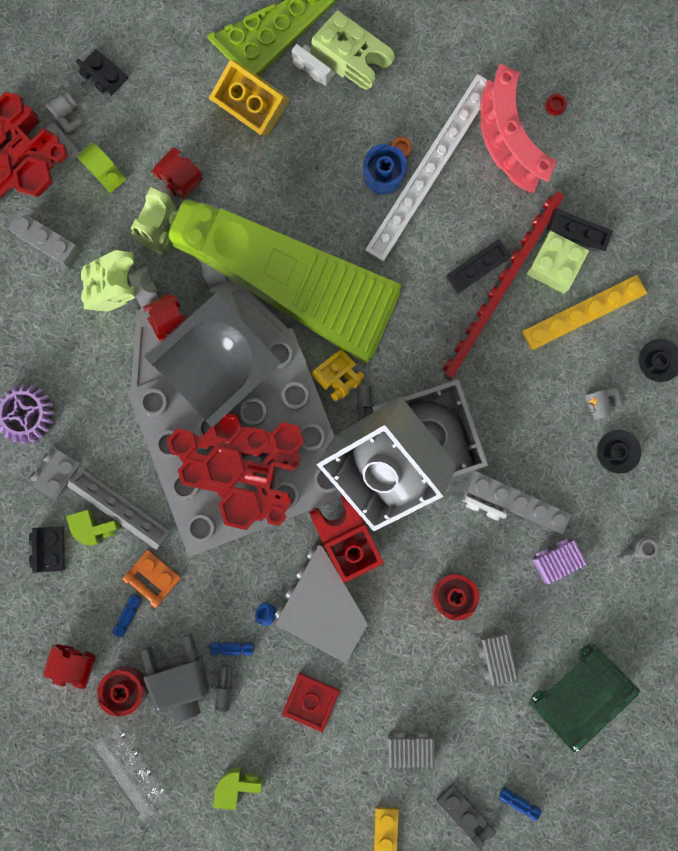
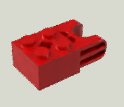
[310,495,384,583]

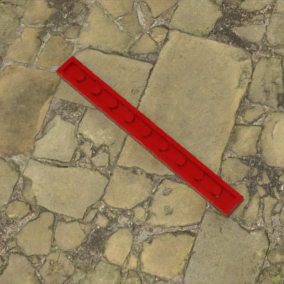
[443,191,564,381]

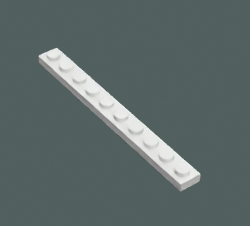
[365,74,487,263]

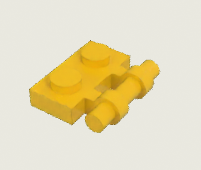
[311,349,365,401]

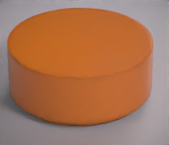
[391,137,412,158]

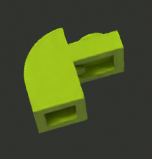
[76,142,126,193]
[66,510,121,545]
[213,767,263,810]

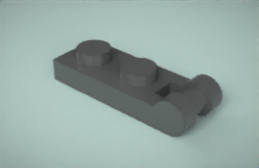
[436,784,496,849]

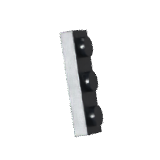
[547,209,613,251]
[446,239,512,294]

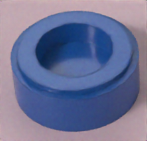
[255,602,277,626]

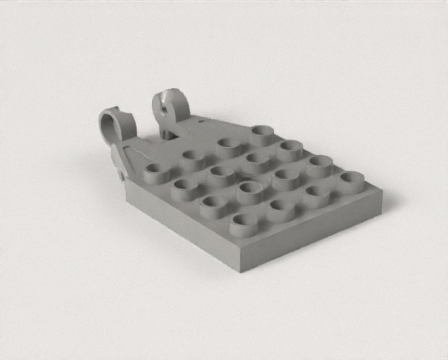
[127,259,342,557]

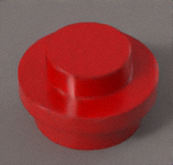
[545,94,567,116]

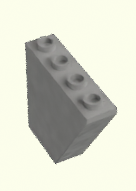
[275,544,368,664]

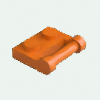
[122,549,182,609]

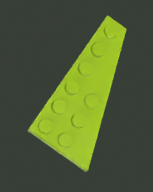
[207,0,338,76]

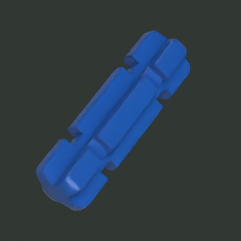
[112,594,142,637]
[210,642,254,655]
[499,788,542,821]

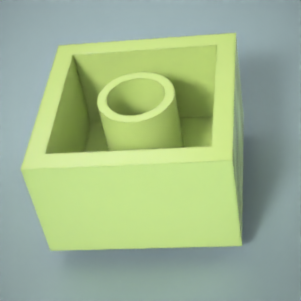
[526,231,589,294]

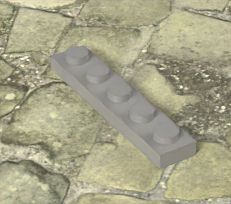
[67,469,171,550]
[464,471,571,535]

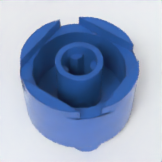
[363,144,407,195]

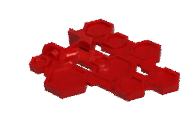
[0,92,68,198]
[167,413,304,530]

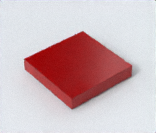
[282,672,340,733]

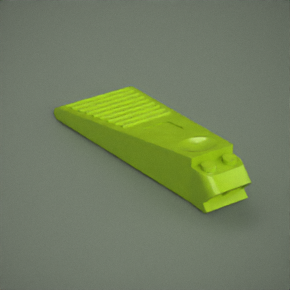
[169,199,402,364]

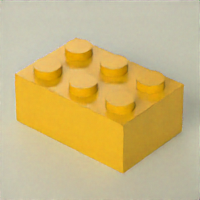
[209,60,291,136]

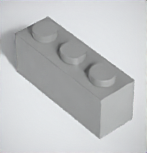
[9,211,81,269]

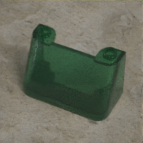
[529,643,640,752]

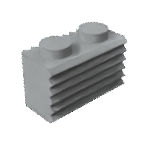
[477,632,518,685]
[388,731,435,768]

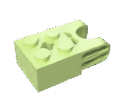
[310,10,395,90]
[131,187,178,255]
[81,250,135,311]

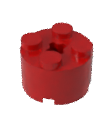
[151,147,204,199]
[143,294,187,340]
[431,573,479,620]
[43,644,96,689]
[97,666,147,717]

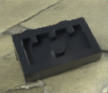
[76,49,128,96]
[29,527,65,573]

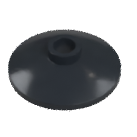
[639,339,678,382]
[597,430,641,474]

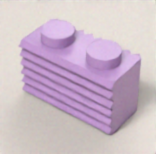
[532,538,587,584]

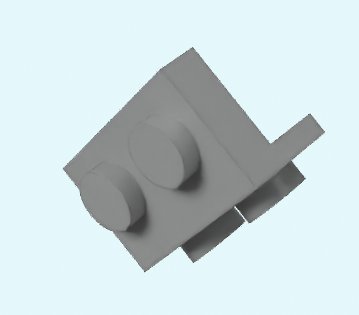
[29,446,80,500]

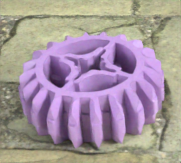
[0,384,55,444]

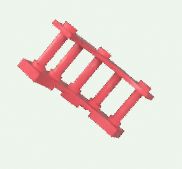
[480,64,557,193]

